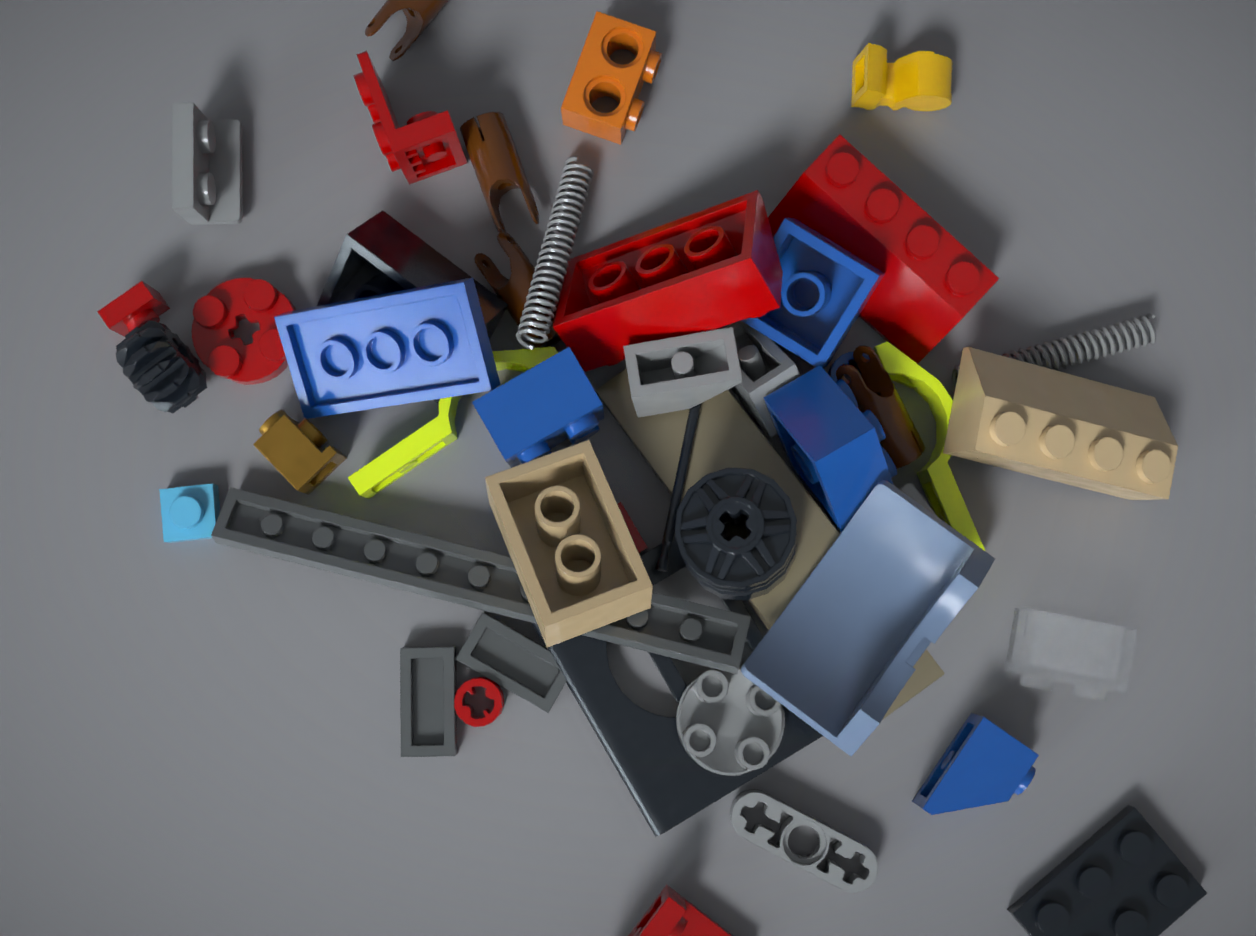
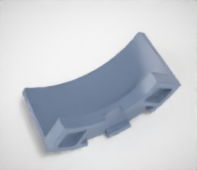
[741,480,995,757]

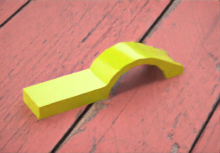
[873,341,985,551]
[347,347,558,499]

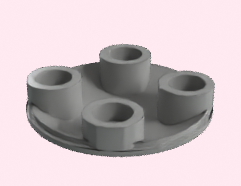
[676,666,785,776]

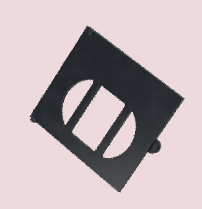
[532,536,823,837]

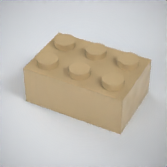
[485,440,653,648]

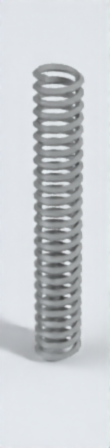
[516,156,593,350]
[952,313,1156,390]

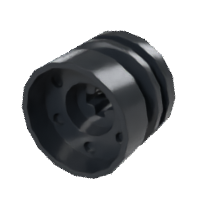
[675,467,797,601]

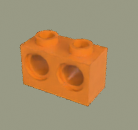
[561,11,662,145]

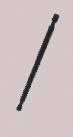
[656,403,702,572]

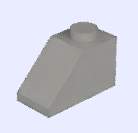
[725,321,800,438]
[623,327,742,418]

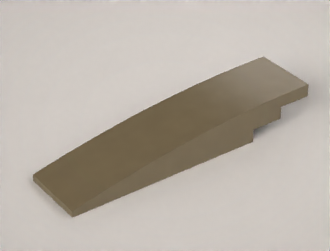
[595,368,945,720]

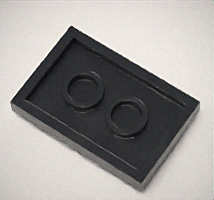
[1007,805,1207,936]

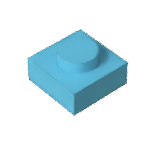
[159,483,220,543]

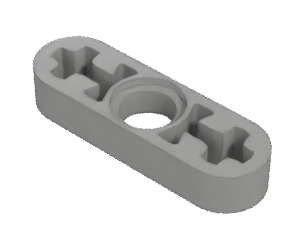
[730,789,878,893]

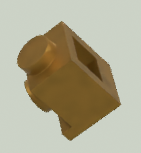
[253,410,347,494]

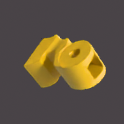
[851,43,953,111]

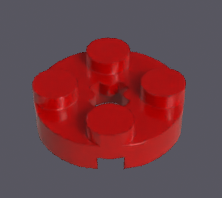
[191,278,296,385]

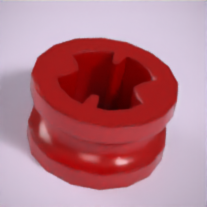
[454,677,504,727]

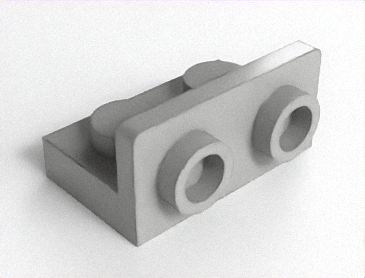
[172,102,243,225]

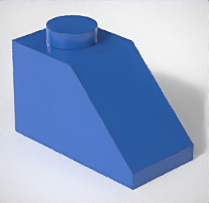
[912,713,1039,815]

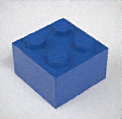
[741,218,885,368]
[472,347,605,468]
[763,365,897,532]

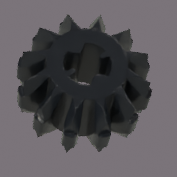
[116,320,207,413]

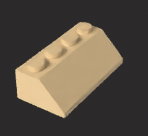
[943,347,1178,500]

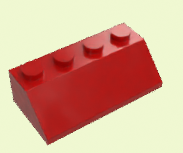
[768,134,1000,364]
[553,190,783,372]

